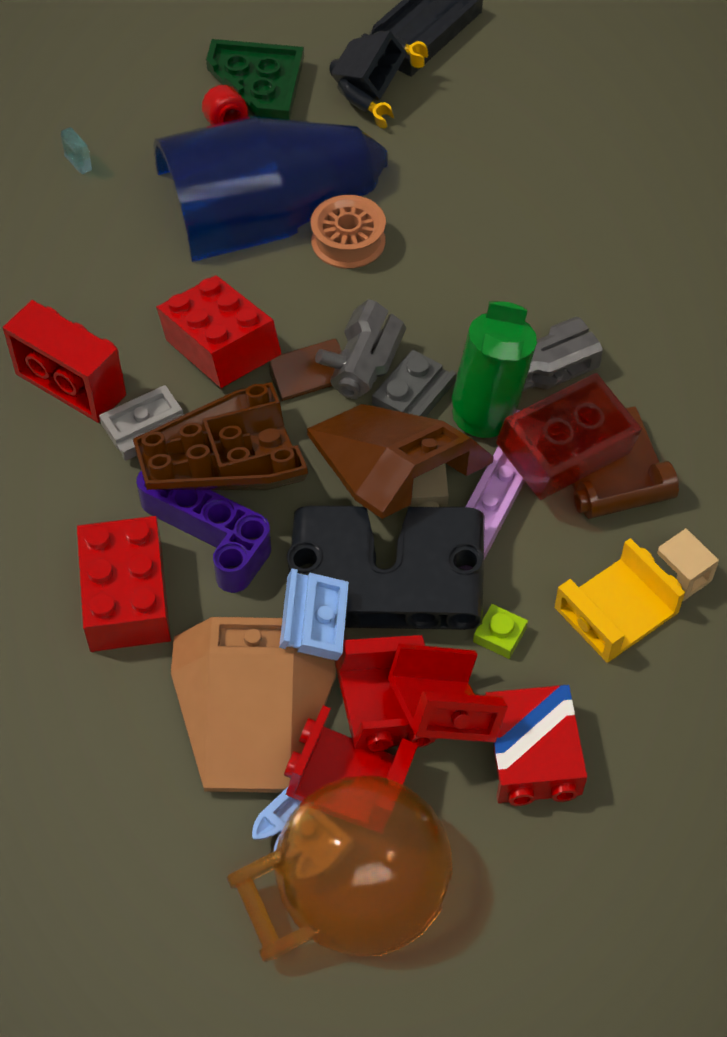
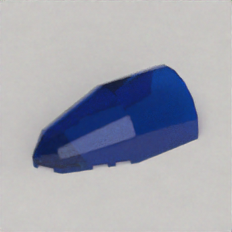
[153,115,388,262]

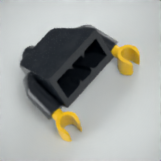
[329,31,428,128]

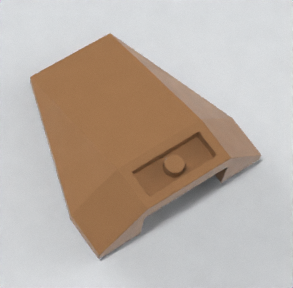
[171,617,336,793]

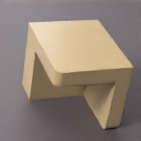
[657,528,719,601]

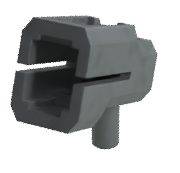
[315,299,406,400]
[523,316,603,391]

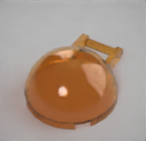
[227,776,453,962]

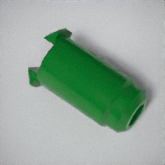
[452,301,537,438]

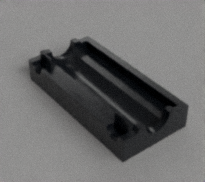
[361,0,483,77]

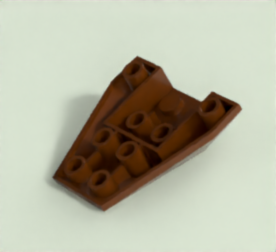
[133,382,308,491]
[307,404,494,519]

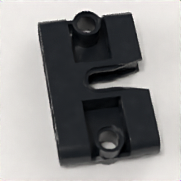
[287,506,485,630]

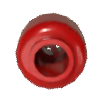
[202,85,248,133]

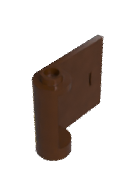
[551,406,679,519]

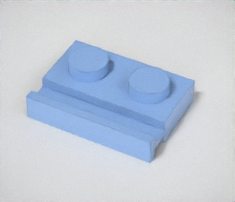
[279,568,349,661]

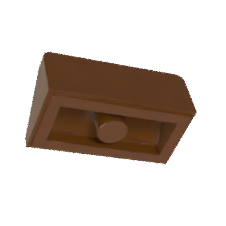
[269,339,342,401]

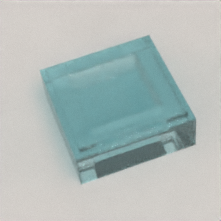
[60,127,92,174]

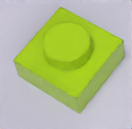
[473,604,528,659]

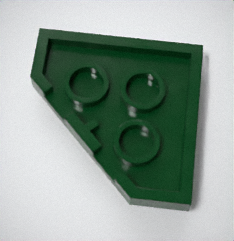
[206,39,304,121]

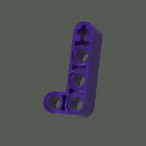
[136,471,272,593]

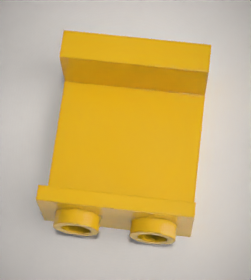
[554,538,685,663]

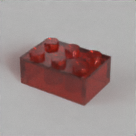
[496,372,642,501]

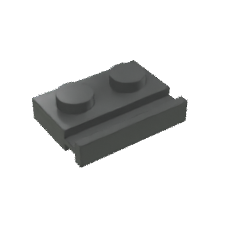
[372,350,457,417]

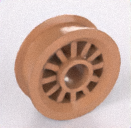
[311,195,386,269]

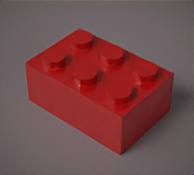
[156,275,282,388]
[2,300,127,423]
[77,516,171,652]

